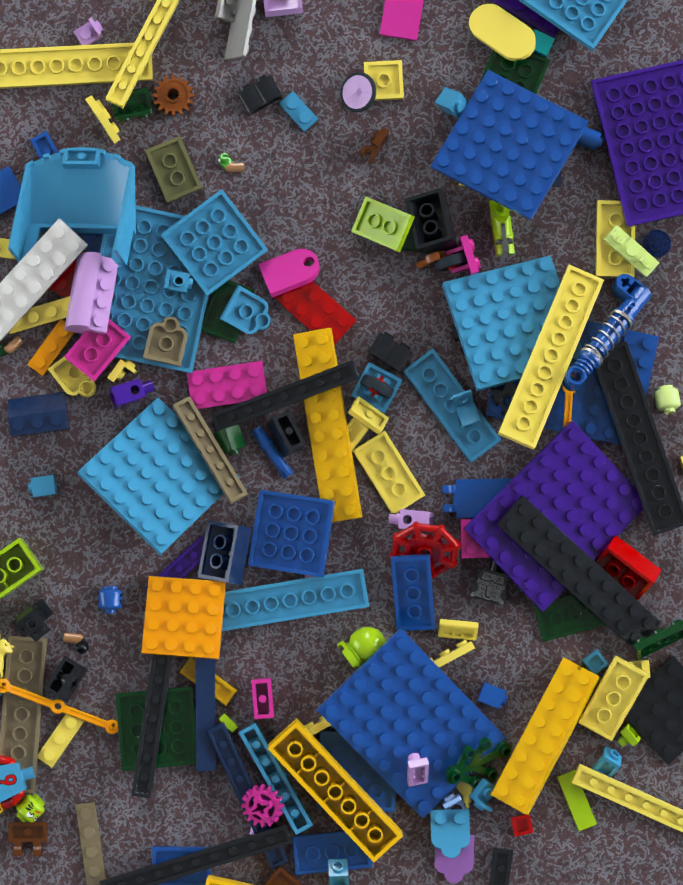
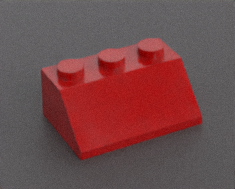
[595,535,661,601]

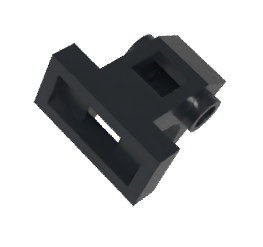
[12,598,54,642]

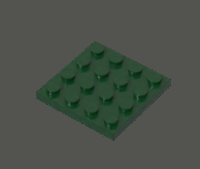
[115,686,196,771]

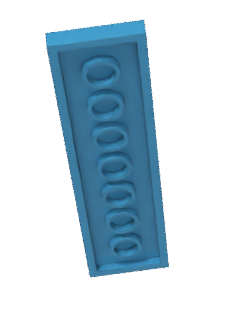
[222,569,370,631]

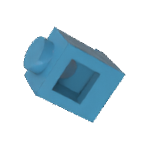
[164,269,193,294]

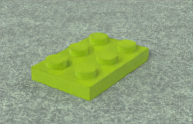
[351,196,415,252]

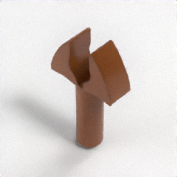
[416,251,446,269]

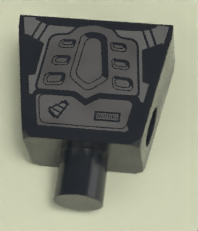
[468,559,508,606]

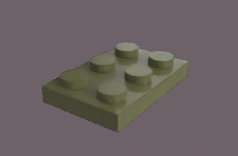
[145,136,202,204]

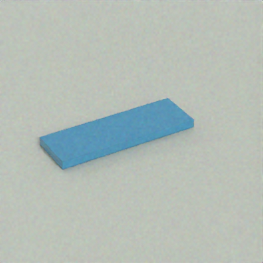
[403,349,501,463]

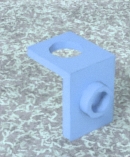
[442,793,467,810]

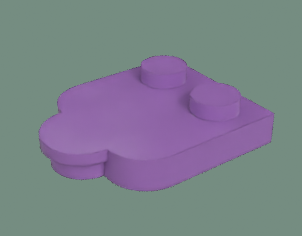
[435,834,474,883]

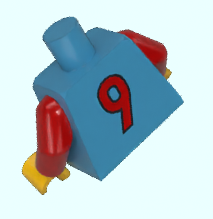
[0,755,36,814]

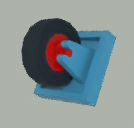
[351,362,402,414]

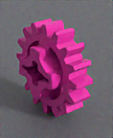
[241,784,284,827]

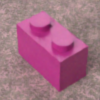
[251,677,275,719]

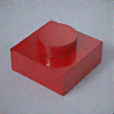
[510,814,534,837]

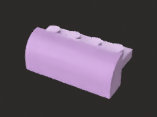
[64,252,118,335]

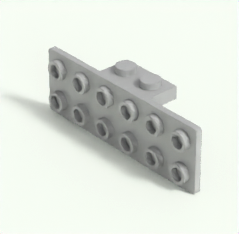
[215,0,256,61]

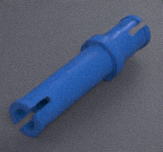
[251,425,294,479]

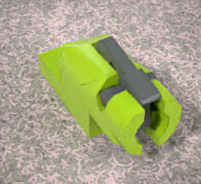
[489,200,515,257]

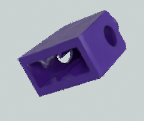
[109,378,155,410]

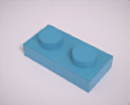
[279,91,318,132]

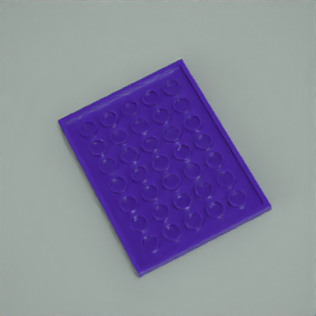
[590,60,683,228]
[463,420,643,612]

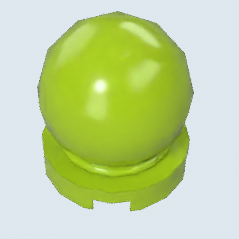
[336,627,386,668]

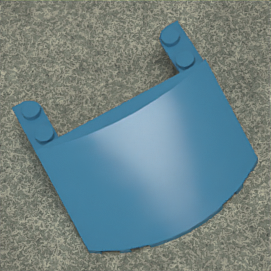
[8,147,136,265]

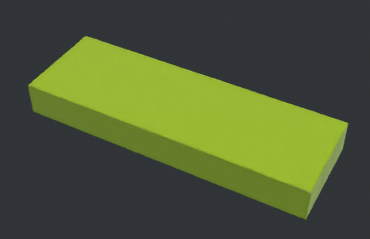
[557,769,597,831]

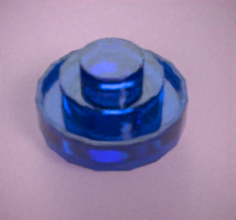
[642,230,671,258]

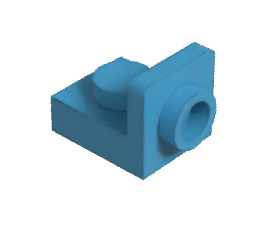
[592,746,621,777]
[469,778,495,812]
[328,858,349,885]

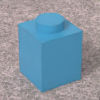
[435,87,468,118]
[28,475,58,498]

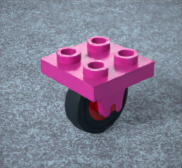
[435,235,481,276]

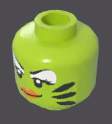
[16,793,45,823]

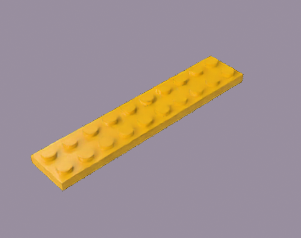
[293,328,362,522]

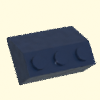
[8,392,70,438]
[197,521,252,585]

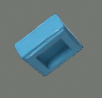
[582,649,609,674]

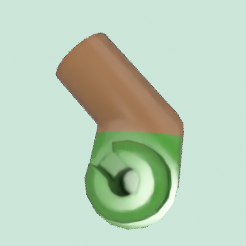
[219,153,245,173]

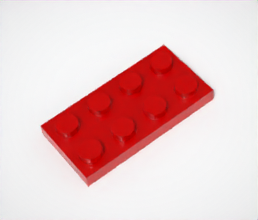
[275,281,357,346]

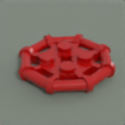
[389,521,461,579]

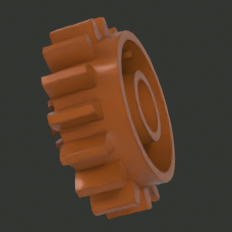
[152,74,195,118]

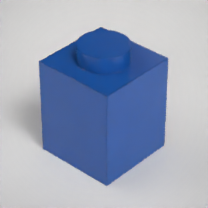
[477,682,508,709]

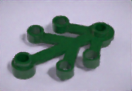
[445,737,512,789]

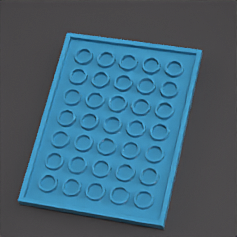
[82,206,208,373]

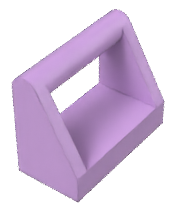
[264,0,303,17]

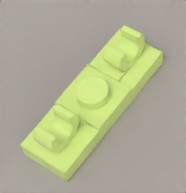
[603,225,659,277]

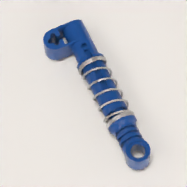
[562,274,652,391]

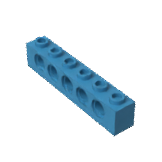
[238,721,314,835]

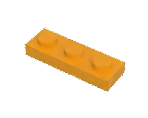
[27,319,75,376]

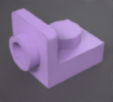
[73,17,103,45]

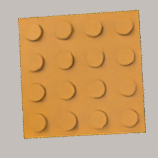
[141,576,226,659]

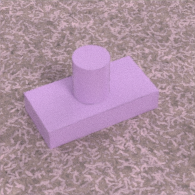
[407,753,429,787]

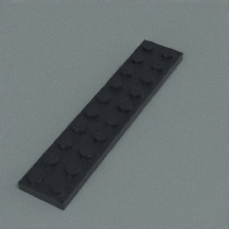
[595,341,683,536]
[496,495,660,650]

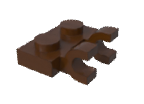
[359,127,389,165]
[8,822,48,856]

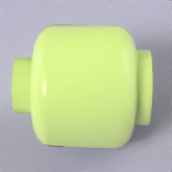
[654,385,681,415]

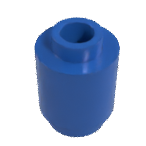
[578,127,604,151]

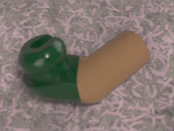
[0,336,23,357]

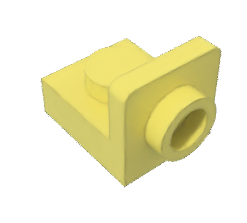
[107,359,137,383]

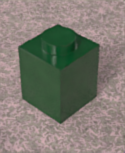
[213,425,246,456]

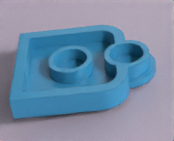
[220,285,271,334]
[430,809,470,858]

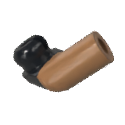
[63,633,89,654]

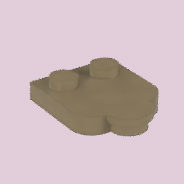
[143,317,187,368]

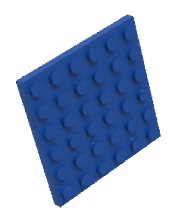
[431,70,588,220]

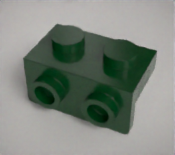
[112,87,152,122]

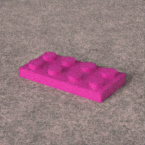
[187,361,267,409]

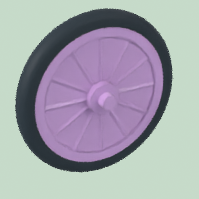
[340,72,376,113]

